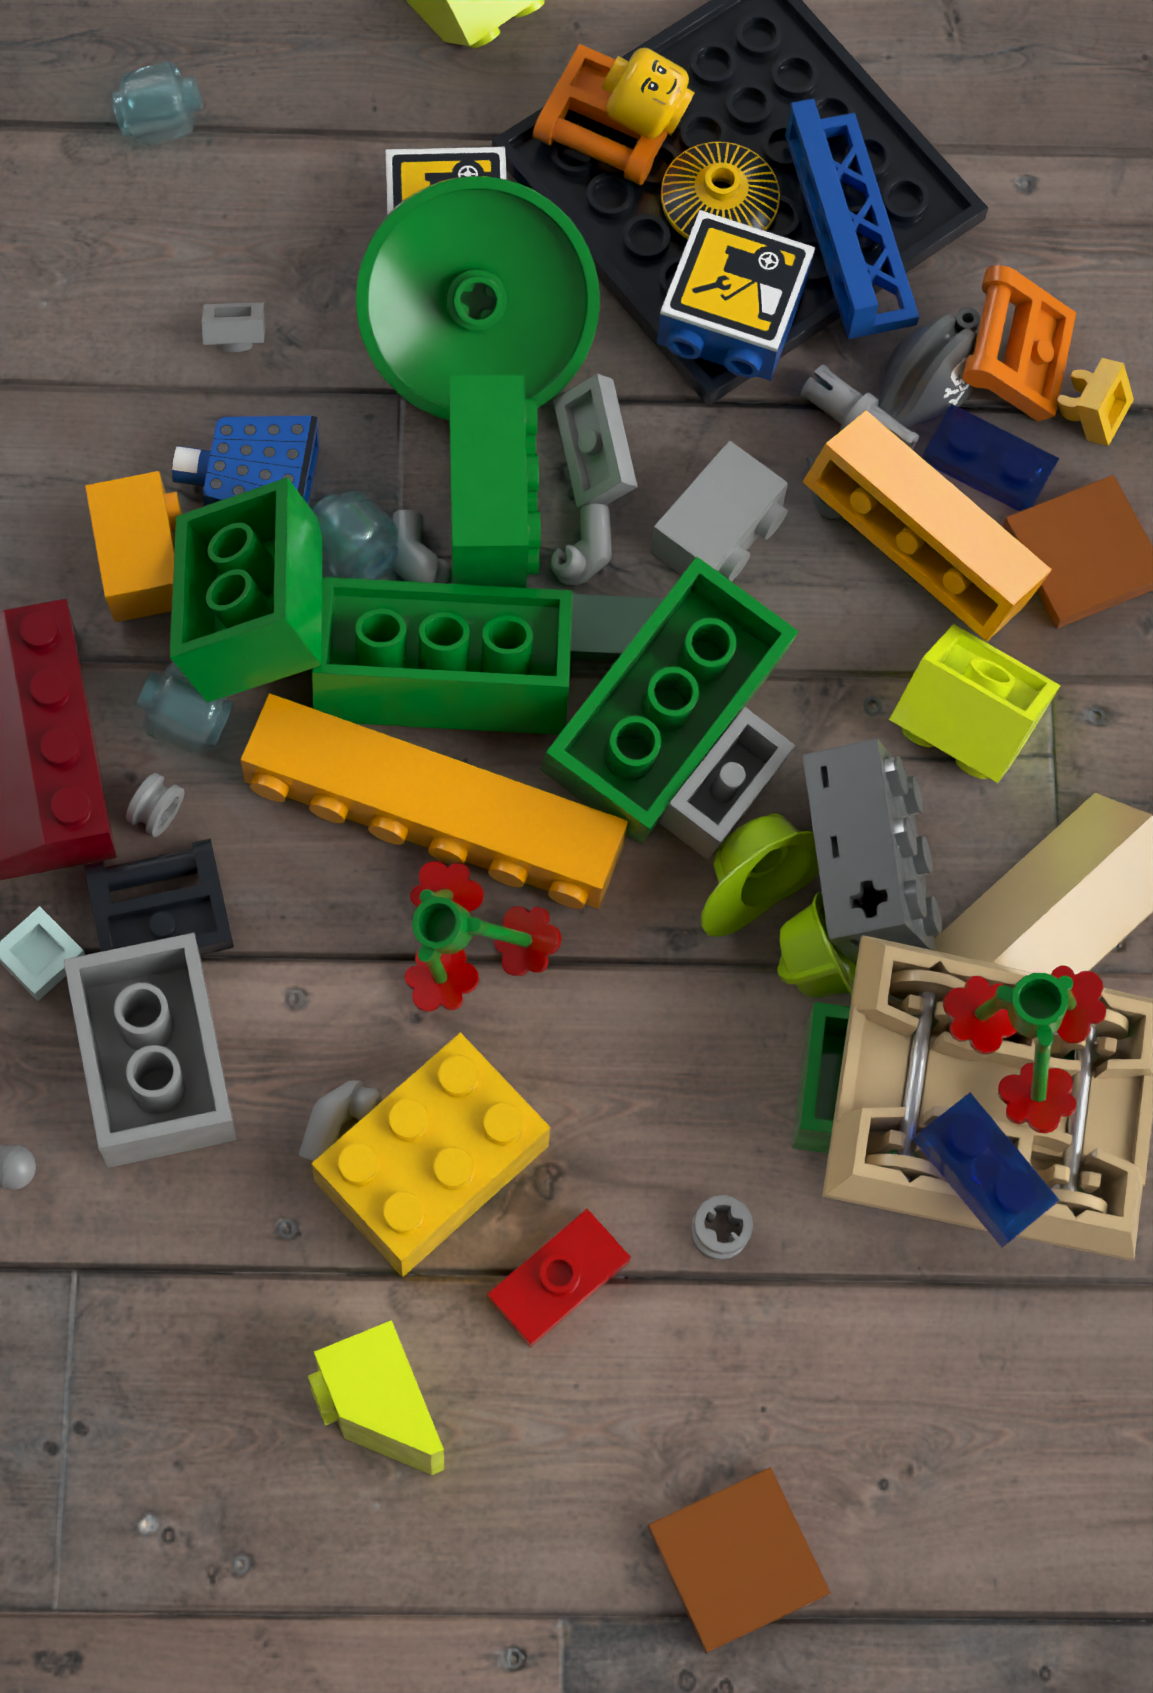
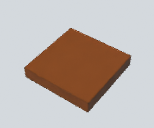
[1002,475,1153,629]
[647,1467,831,1654]

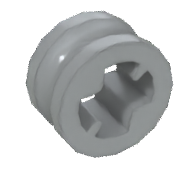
[126,772,185,837]
[690,1195,753,1260]

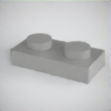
[553,374,638,509]

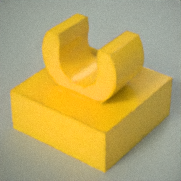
[1057,358,1134,446]

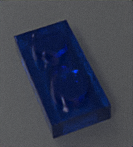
[922,404,1059,512]
[913,1092,1060,1247]

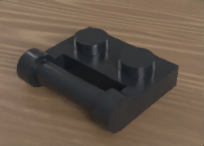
[84,838,234,955]

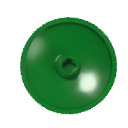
[355,176,600,420]

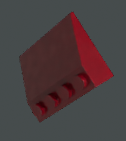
[0,598,117,880]

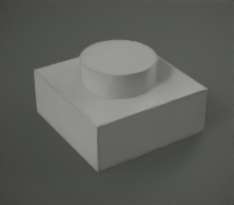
[201,302,265,352]

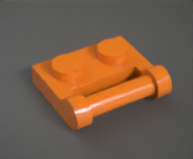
[533,44,668,185]
[962,265,1076,422]

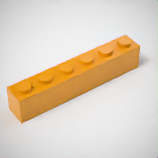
[241,693,628,909]

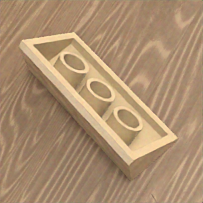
[934,793,1153,975]

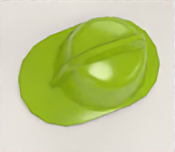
[701,813,819,937]
[777,892,856,998]

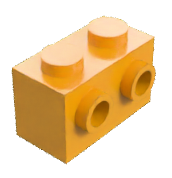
[85,471,182,622]

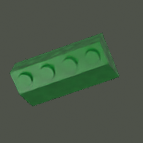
[312,577,573,735]

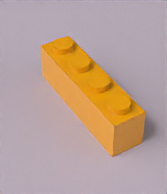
[803,410,1052,642]

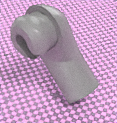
[550,504,612,586]
[390,509,452,584]
[298,1080,382,1161]

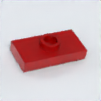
[487,1208,631,1348]

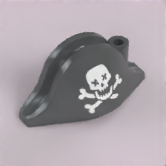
[878,307,980,428]

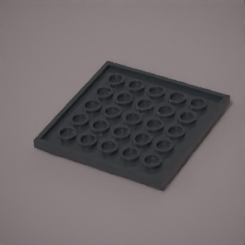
[492,0,988,406]

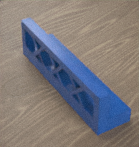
[785,99,919,339]

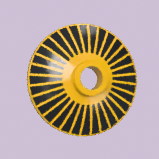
[661,142,780,240]

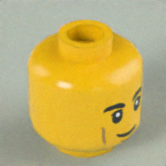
[601,47,694,139]

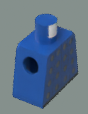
[172,416,320,506]

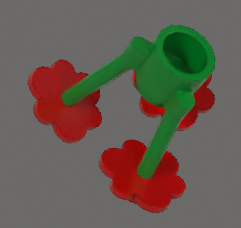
[404,861,562,1012]
[943,965,1107,1133]

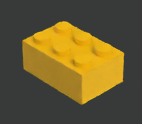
[311,1032,551,1278]

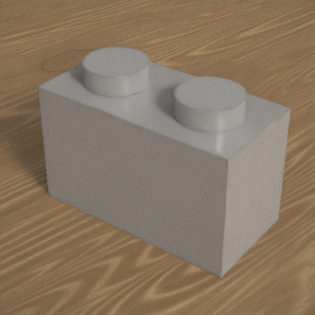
[650,440,788,582]
[658,707,796,861]

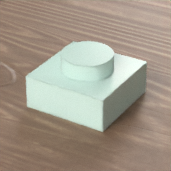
[0,906,85,1001]

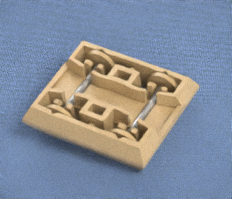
[822,935,1153,1261]

